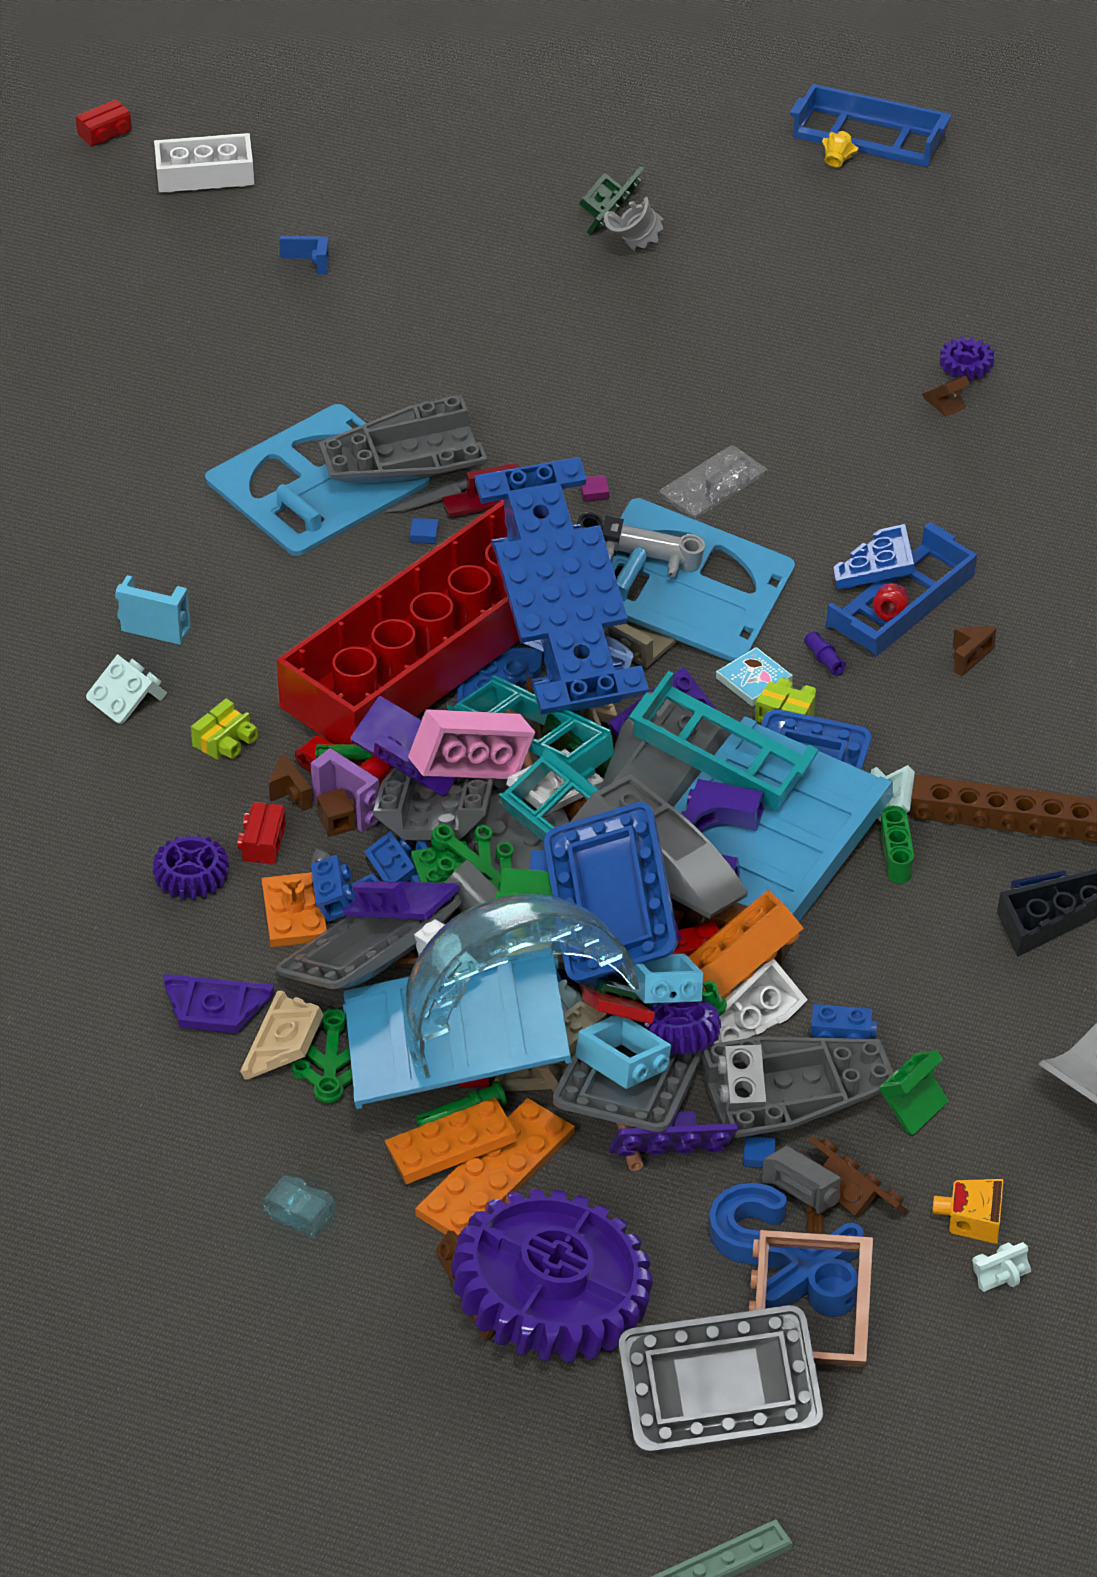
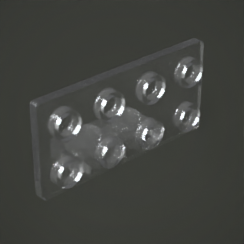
[659,445,767,519]

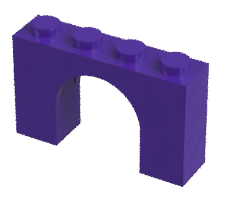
[681,779,765,878]

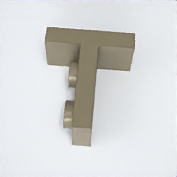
[494,1061,568,1092]

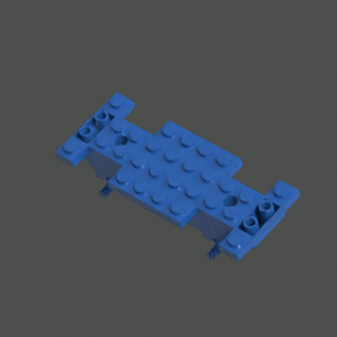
[475,457,649,715]

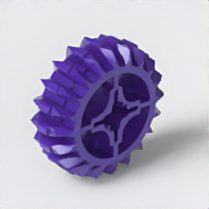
[152,833,229,901]
[641,1001,721,1055]

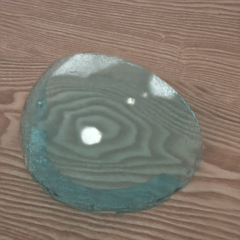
[403,893,640,1079]

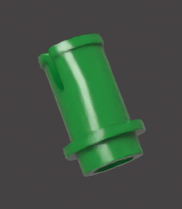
[702,981,727,1016]

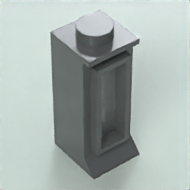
[762,1146,841,1214]

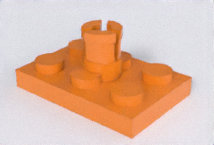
[262,872,327,947]

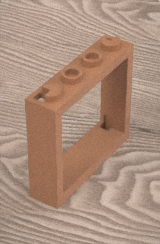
[749,1230,873,1367]

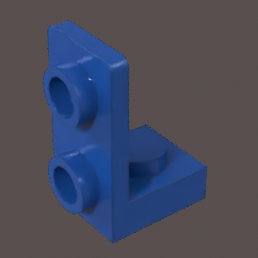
[279,236,329,274]

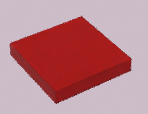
[582,989,655,1024]

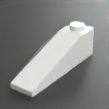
[714,959,808,1044]

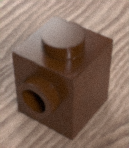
[316,788,356,837]

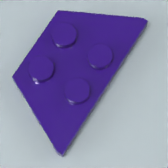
[163,974,274,1033]

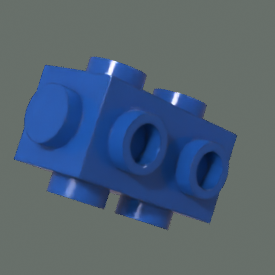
[311,854,355,922]
[811,1004,877,1039]

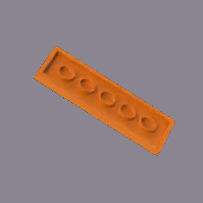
[415,1098,575,1237]

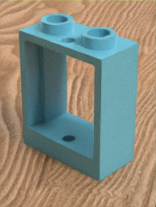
[627,954,703,1003]
[575,1015,671,1089]

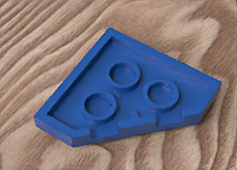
[833,524,916,589]
[456,648,543,704]

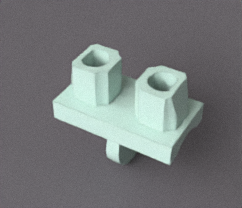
[972,1242,1031,1292]

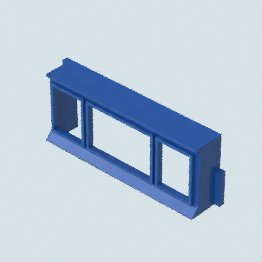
[790,84,952,167]
[825,522,977,658]

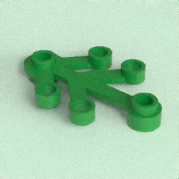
[431,824,514,891]
[292,1009,353,1103]

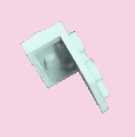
[86,654,167,724]

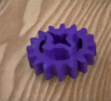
[940,336,994,380]

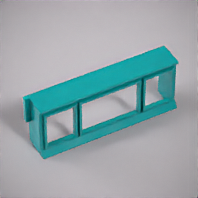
[629,671,819,812]
[447,675,614,790]
[499,748,599,842]

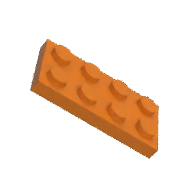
[385,1097,518,1184]

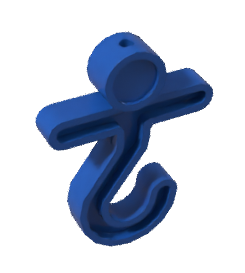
[709,1183,864,1317]

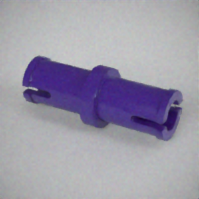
[804,631,846,675]

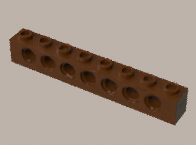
[910,775,1097,843]

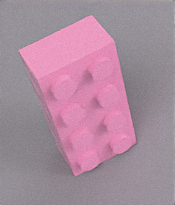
[408,710,535,779]

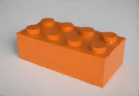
[688,889,804,999]

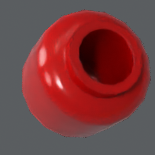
[873,583,910,622]

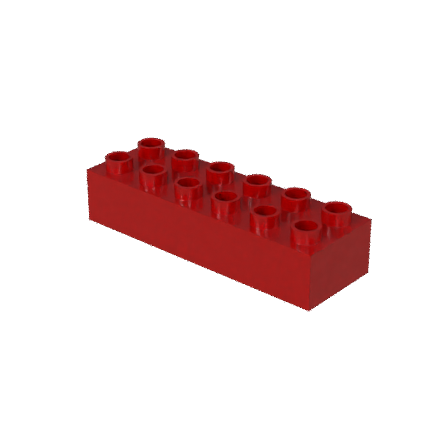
[276,500,520,745]

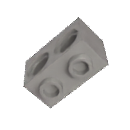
[718,1045,766,1112]

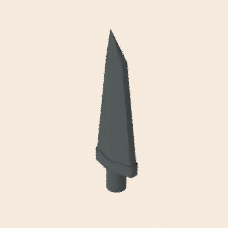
[385,478,467,512]

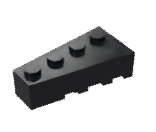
[997,868,1097,957]

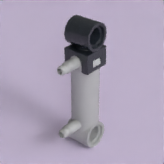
[577,512,705,577]

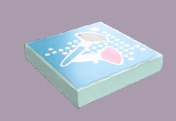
[716,647,793,707]

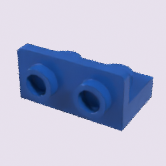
[364,831,417,882]

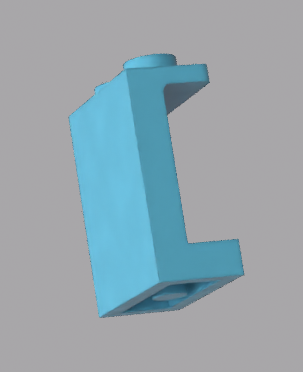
[115,575,191,645]

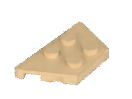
[240,991,324,1079]

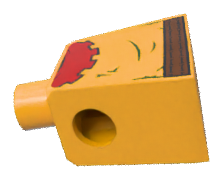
[932,1179,1003,1244]

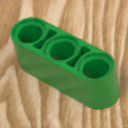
[880,805,914,884]

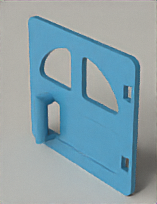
[205,404,430,556]
[611,498,795,662]

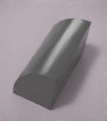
[444,860,500,927]

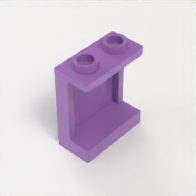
[311,748,379,833]

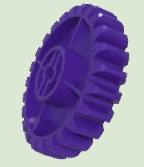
[451,1189,653,1362]

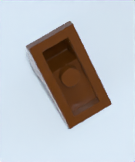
[922,375,970,416]
[953,626,996,676]
[269,754,313,811]

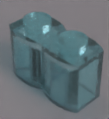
[264,1175,335,1238]

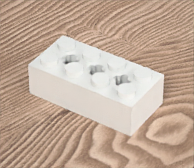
[154,133,254,192]

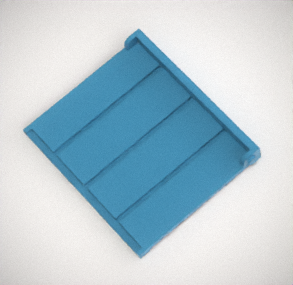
[673,717,893,922]
[343,946,572,1109]

